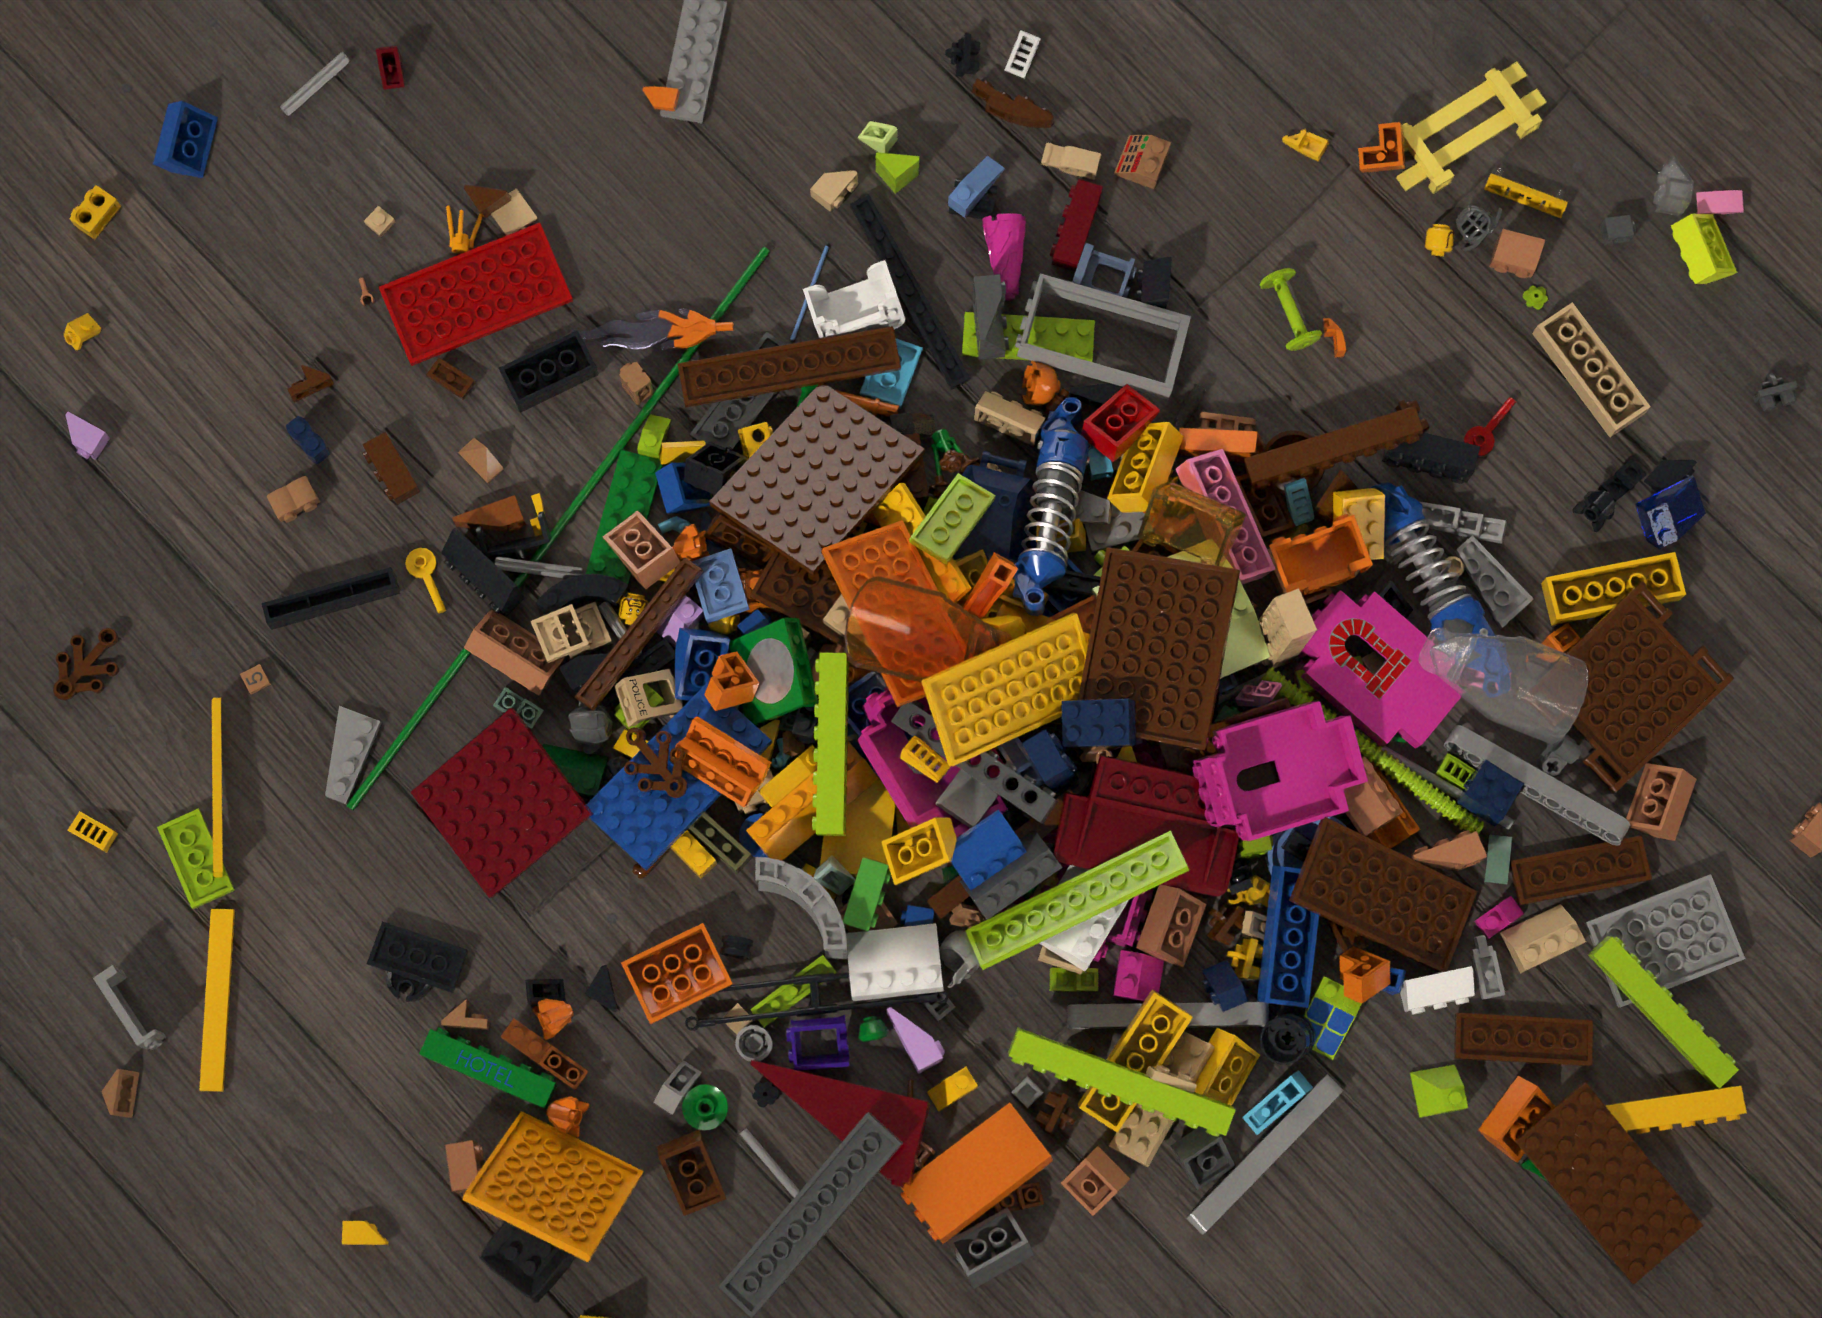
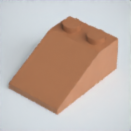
[603,511,681,589]

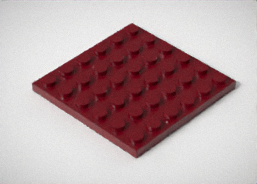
[410,708,593,898]

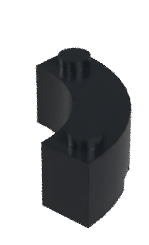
[536,574,630,614]

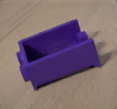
[786,1015,850,1071]

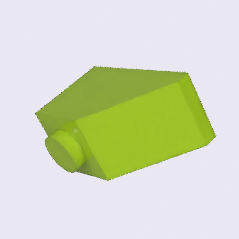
[637,414,671,459]

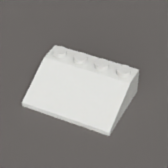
[1039,865,1129,971]
[846,923,944,1001]

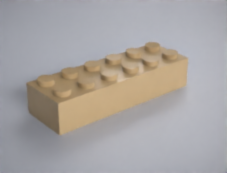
[1532,302,1651,437]
[1259,588,1317,669]

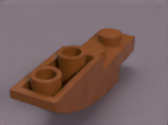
[500,1018,589,1090]

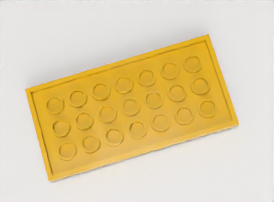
[921,613,1088,766]

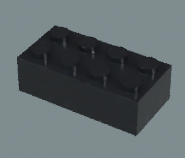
[499,330,599,413]
[1382,432,1480,484]

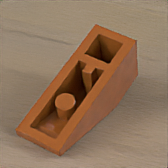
[452,495,526,532]

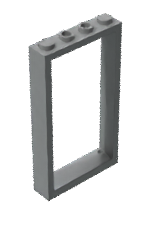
[1015,273,1191,400]

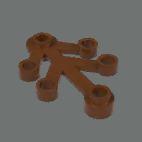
[53,628,119,700]
[624,727,687,798]

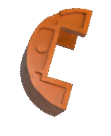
[1269,514,1373,595]

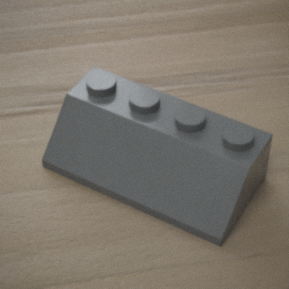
[960,830,1062,920]

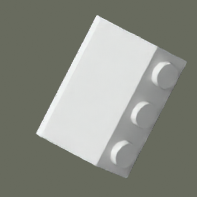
[1400,966,1475,1015]

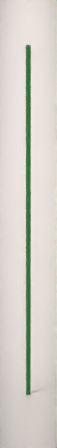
[346,246,770,811]

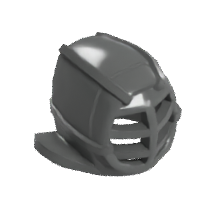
[1455,205,1502,252]
[568,701,613,755]

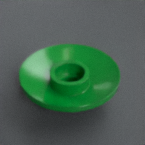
[682,1084,728,1131]

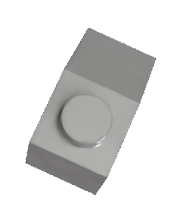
[654,1060,702,1115]

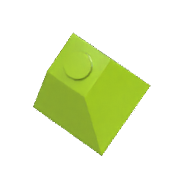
[1410,1065,1468,1118]

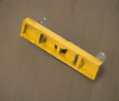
[1484,167,1568,218]

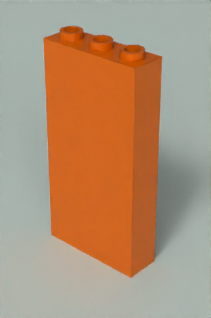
[900,1103,1053,1244]

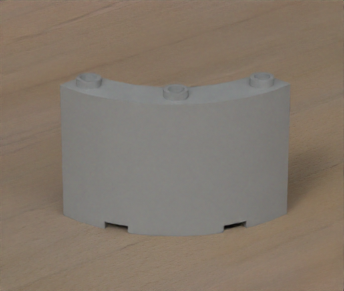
[755,857,848,959]

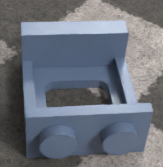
[1072,243,1137,298]

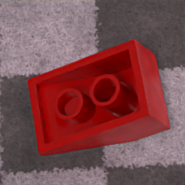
[1081,384,1160,462]

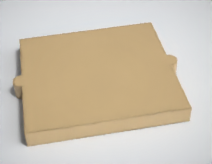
[491,188,538,236]

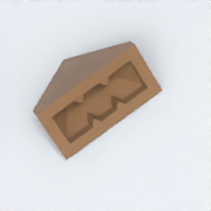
[458,438,504,484]
[101,1069,139,1118]

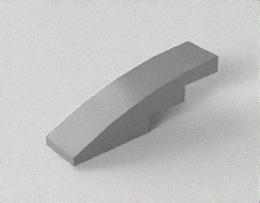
[1420,502,1507,544]

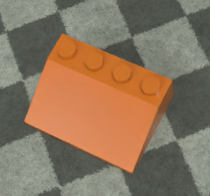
[621,923,733,1025]

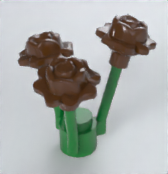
[928,429,981,499]

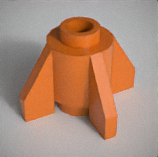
[672,524,710,561]
[532,999,574,1040]
[547,1096,589,1138]

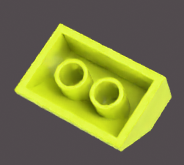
[1671,214,1737,284]

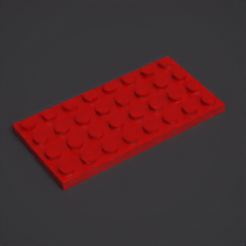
[379,222,573,366]

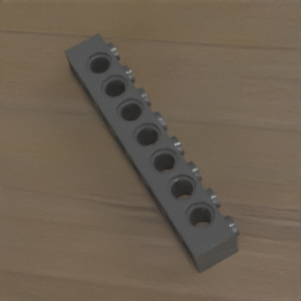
[891,700,1059,824]

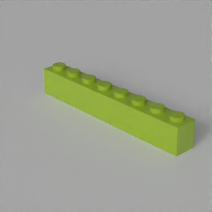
[812,653,849,836]
[1588,936,1739,1089]

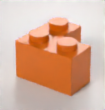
[1358,122,1405,173]
[704,651,760,711]
[1339,946,1390,1003]

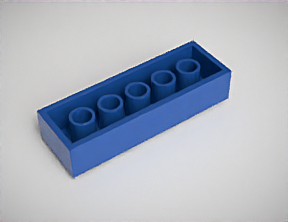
[1257,866,1319,1008]

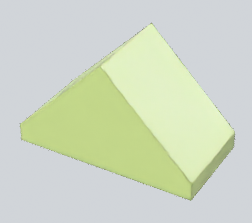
[858,121,897,153]

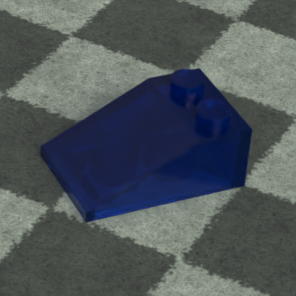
[1635,475,1706,550]

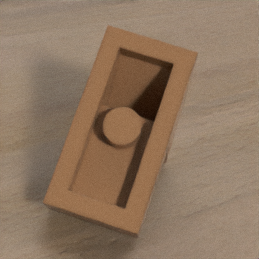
[441,999,490,1030]

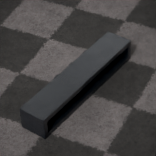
[261,567,401,630]

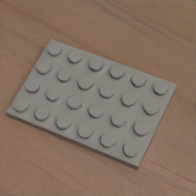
[1585,874,1745,1008]

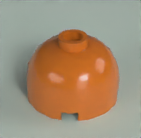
[1022,361,1060,405]

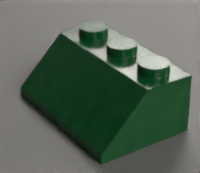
[542,744,609,799]

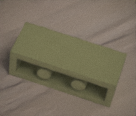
[687,812,752,874]

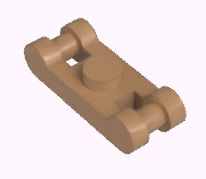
[1198,412,1256,431]

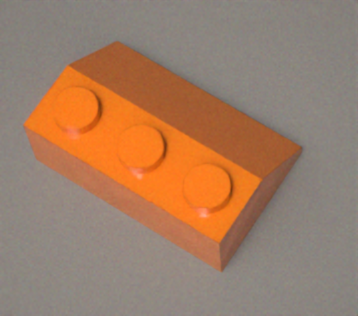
[1478,1076,1555,1163]

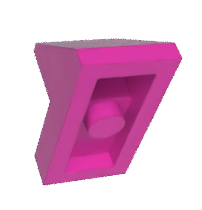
[1474,896,1524,940]

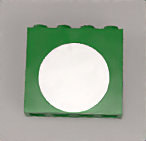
[729,618,819,727]

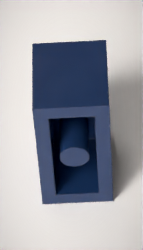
[1201,960,1248,1012]

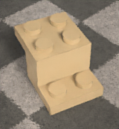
[531,602,612,663]

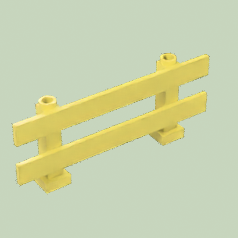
[1396,62,1547,194]

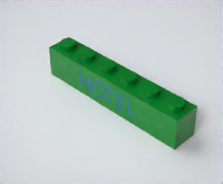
[419,1028,558,1110]

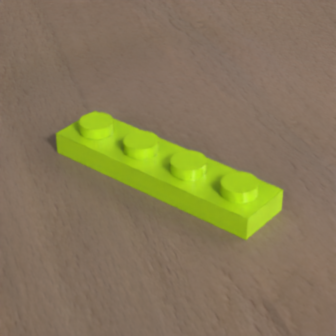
[750,955,837,1028]

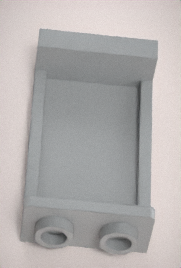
[93,965,166,1050]

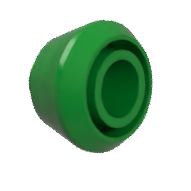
[858,1016,889,1042]

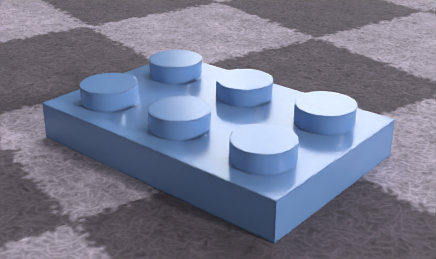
[691,548,750,623]

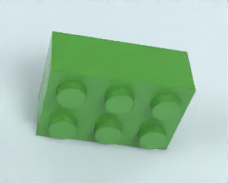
[843,857,891,931]

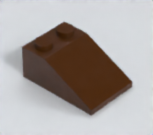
[657,1130,727,1216]

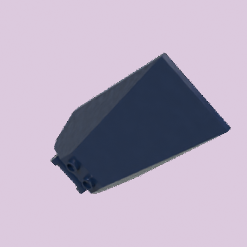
[949,451,1037,650]

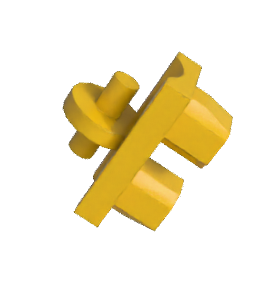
[1227,938,1263,980]

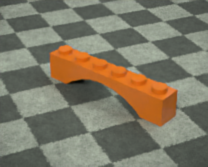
[954,552,1018,649]

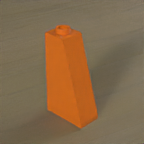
[1178,428,1265,464]

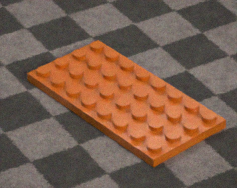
[821,520,972,707]

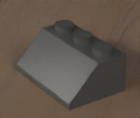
[947,1207,1034,1289]

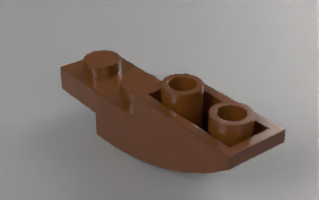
[972,78,1054,128]

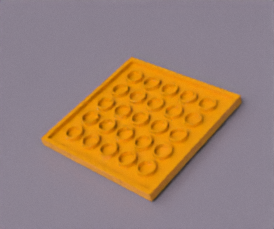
[462,1111,644,1262]

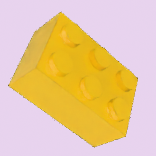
[1333,488,1385,560]

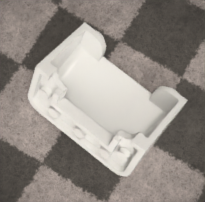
[803,260,905,339]

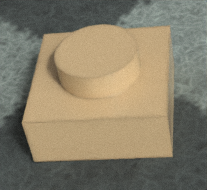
[364,206,395,237]

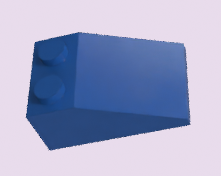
[675,628,730,700]

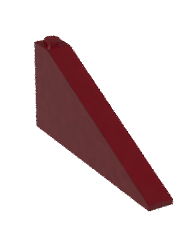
[750,1060,930,1188]

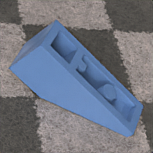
[948,156,1005,218]

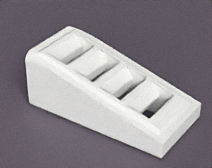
[1005,30,1041,78]

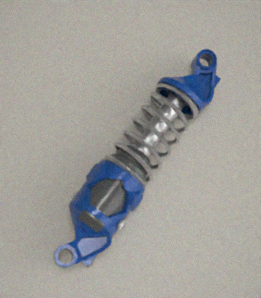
[1371,483,1512,698]

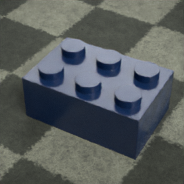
[1062,699,1136,748]
[1022,729,1079,793]

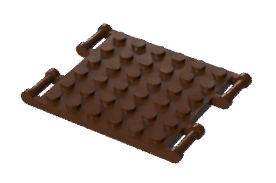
[1521,580,1734,794]

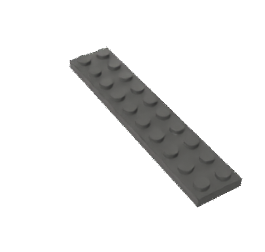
[719,1112,903,1318]

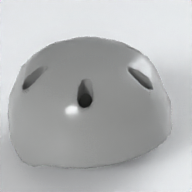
[735,1025,772,1062]

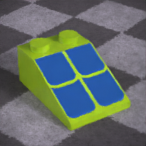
[1291,976,1362,1060]

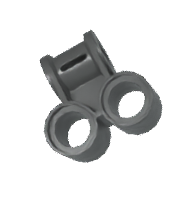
[1537,728,1582,776]

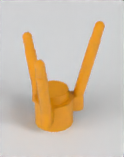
[446,206,483,254]

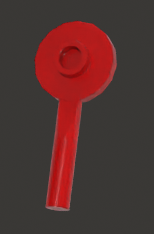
[1464,397,1516,457]

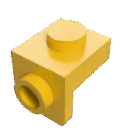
[63,313,102,351]

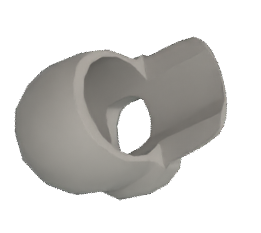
[939,930,980,988]

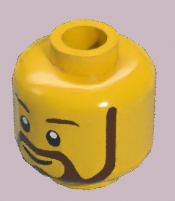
[1425,224,1455,256]
[619,593,649,625]

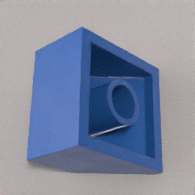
[655,463,714,514]

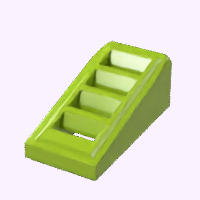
[1435,753,1475,790]

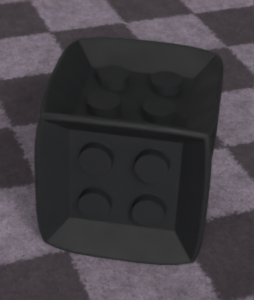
[479,1221,576,1303]

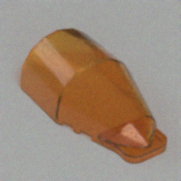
[844,576,1013,682]

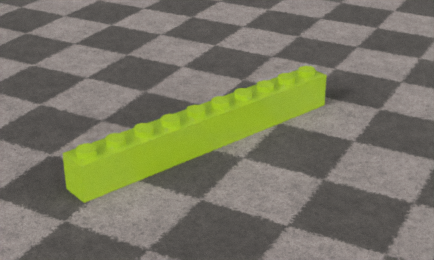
[1008,1027,1235,1137]

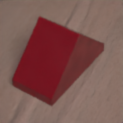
[376,46,405,90]

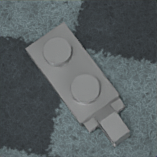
[1472,935,1505,1000]

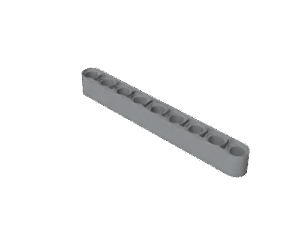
[1444,725,1630,845]
[1067,1002,1269,1029]
[1186,1074,1344,1235]

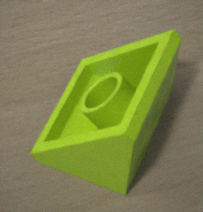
[876,152,919,194]

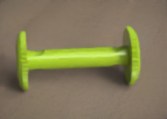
[1260,268,1322,351]

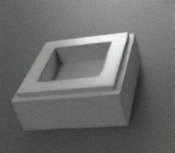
[1011,1076,1043,1108]

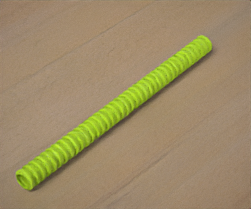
[1261,667,1484,834]

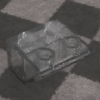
[1653,157,1694,216]

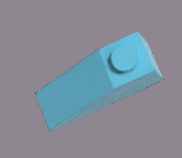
[1242,1070,1313,1135]

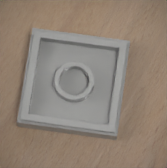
[935,769,999,829]

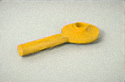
[405,548,446,614]

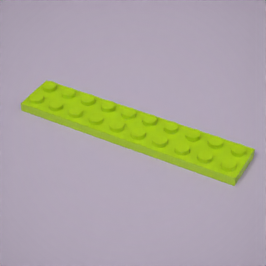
[965,831,1189,970]

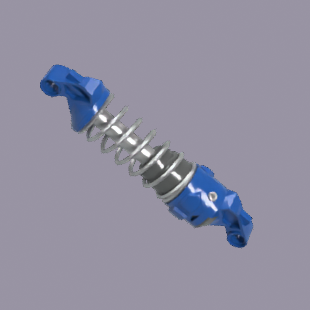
[1013,397,1090,616]

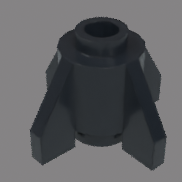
[1572,490,1615,532]

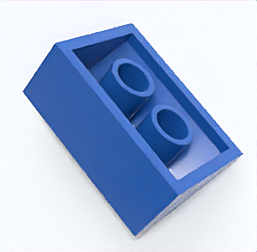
[153,101,218,178]
[950,809,1027,891]

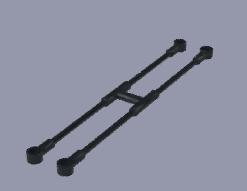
[685,958,948,1031]

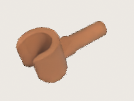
[359,278,375,307]

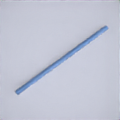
[790,246,829,341]

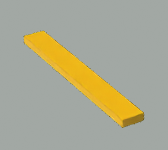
[212,698,223,878]
[199,909,235,1092]

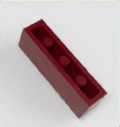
[1049,179,1103,272]

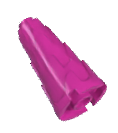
[982,213,1026,301]

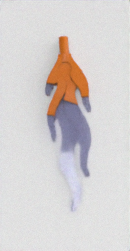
[571,309,734,350]

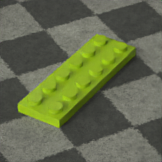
[962,312,1095,362]

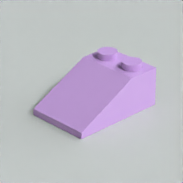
[887,1007,945,1074]

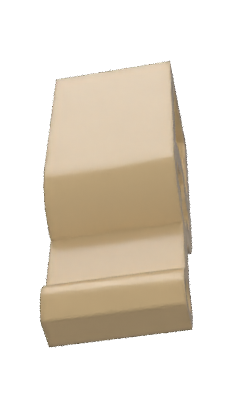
[1041,143,1101,180]

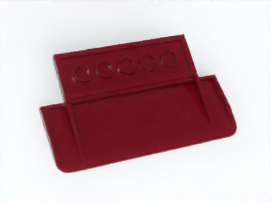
[1053,754,1239,896]

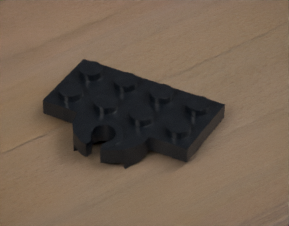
[367,921,468,1002]

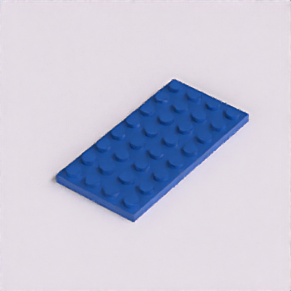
[586,682,772,871]

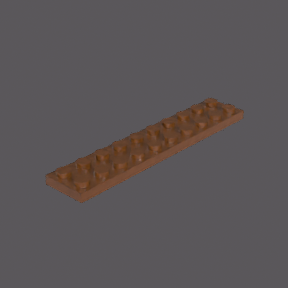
[677,326,901,408]

